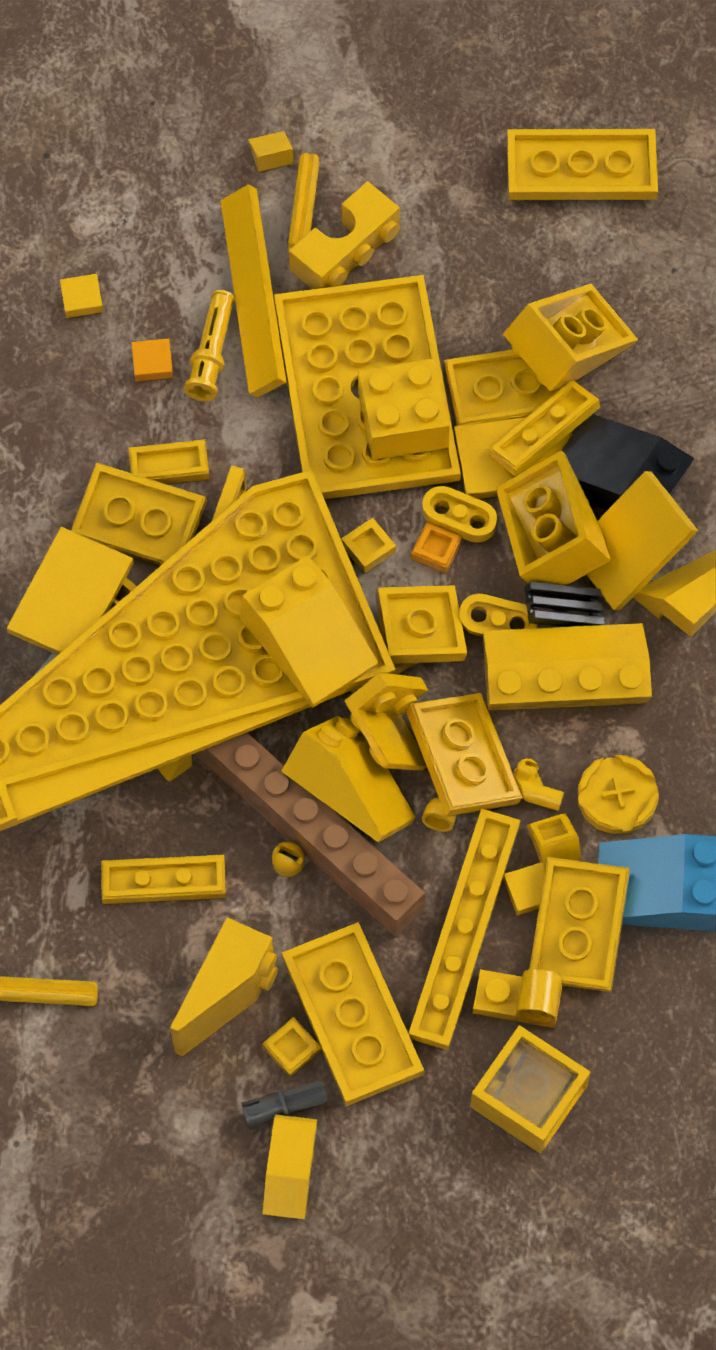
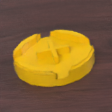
[577,755,659,834]

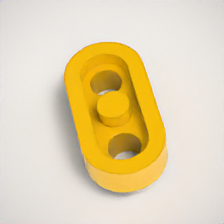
[422,486,497,543]
[459,593,538,637]

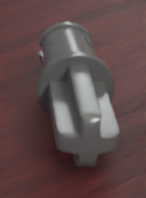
[241,1080,328,1129]

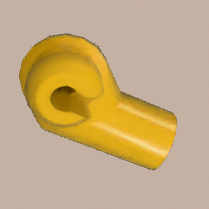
[514,758,564,811]

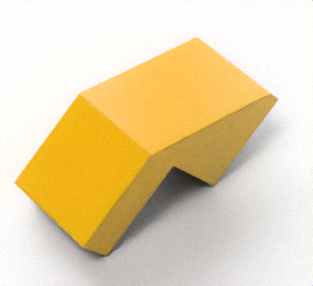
[262,1115,317,1219]

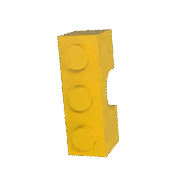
[289,181,400,289]

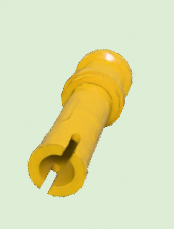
[183,290,235,402]

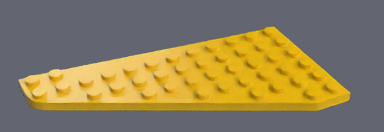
[0,470,396,831]

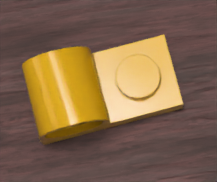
[473,969,563,1028]

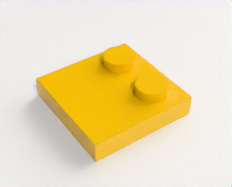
[375,585,467,664]

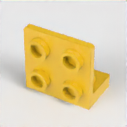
[345,672,429,771]

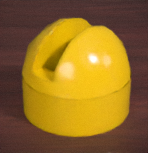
[422,797,457,832]
[272,841,305,877]

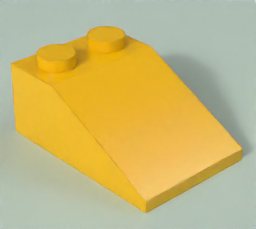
[503,284,638,392]
[496,450,611,585]
[240,555,378,708]
[281,715,416,843]
[170,917,278,1056]

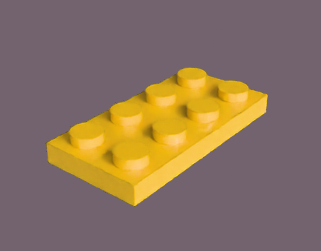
[507,129,658,200]
[282,922,424,1107]

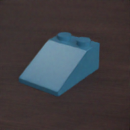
[598,834,716,932]

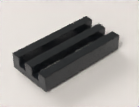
[524,581,605,627]

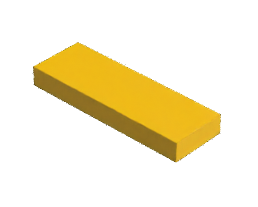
[489,379,600,476]
[101,855,226,904]

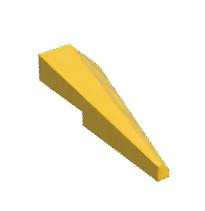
[633,549,716,637]

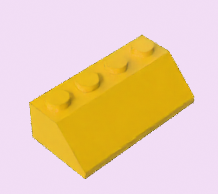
[483,623,652,711]

